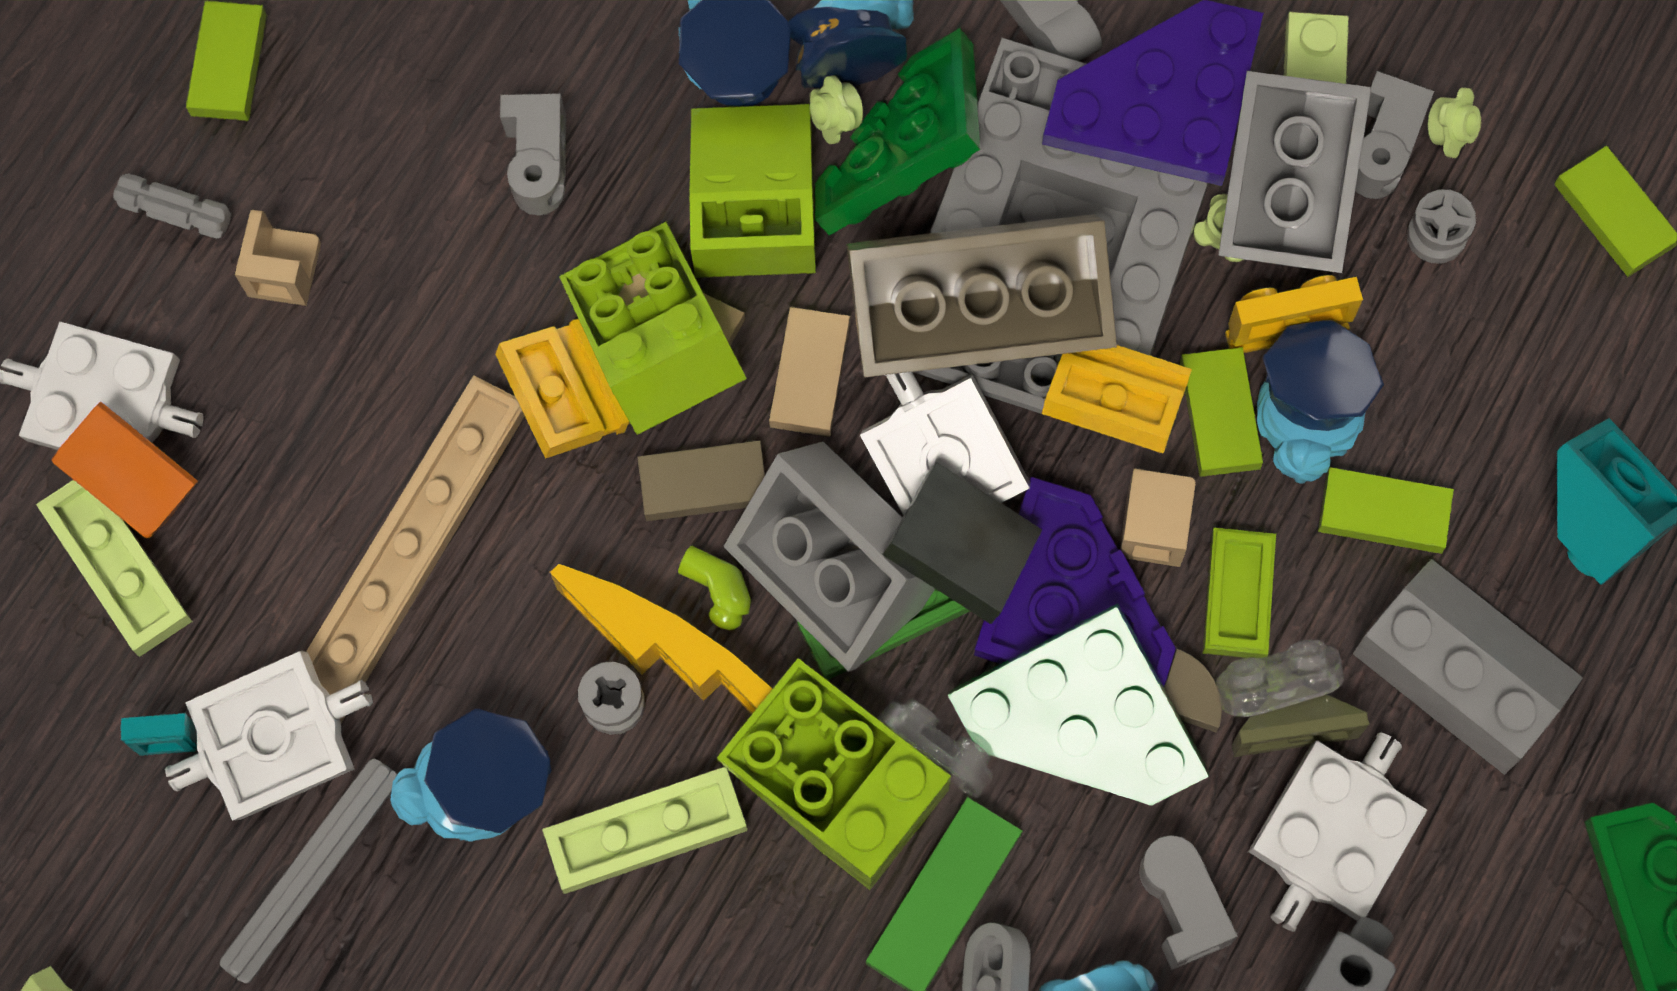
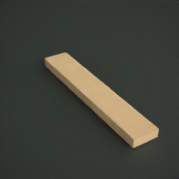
[306,375,525,723]

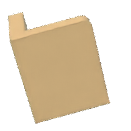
[235,210,321,306]
[1119,469,1195,567]

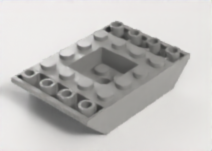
[914,38,1209,414]

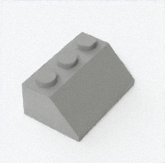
[1218,71,1371,273]
[723,442,935,672]
[1353,559,1583,775]

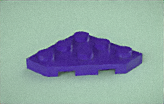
[1042,0,1264,186]
[974,477,1176,687]

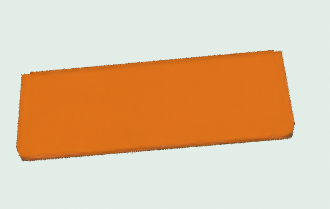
[52,402,198,538]

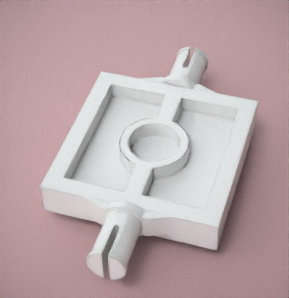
[0,322,203,450]
[860,372,1031,515]
[165,651,373,821]
[1248,732,1427,932]

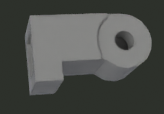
[1000,0,1102,62]
[1355,71,1434,199]
[500,94,566,216]
[1139,835,1238,970]

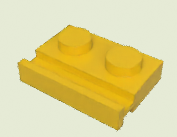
[1225,275,1363,353]
[495,319,630,459]
[1042,345,1192,454]

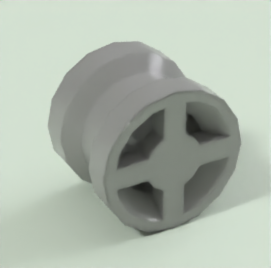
[1407,190,1476,263]
[578,662,645,735]

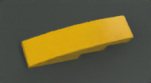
[550,564,772,714]

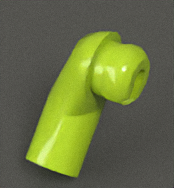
[678,545,751,630]

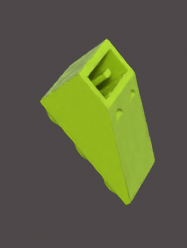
[689,104,816,278]
[559,222,747,435]
[717,658,951,890]

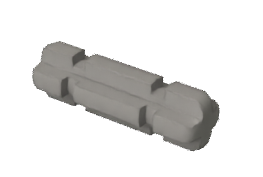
[113,173,231,239]

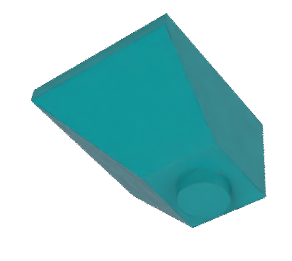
[1557,418,1677,585]

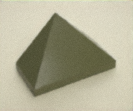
[1232,675,1369,757]

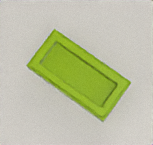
[186,1,267,121]
[1554,146,1677,277]
[1180,347,1263,477]
[1318,467,1454,554]
[1203,528,1276,660]

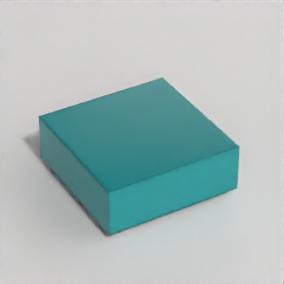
[121,713,197,756]

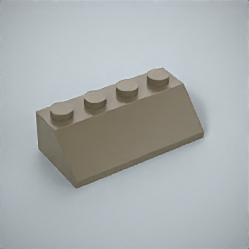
[847,214,1117,377]

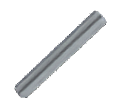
[219,759,397,984]

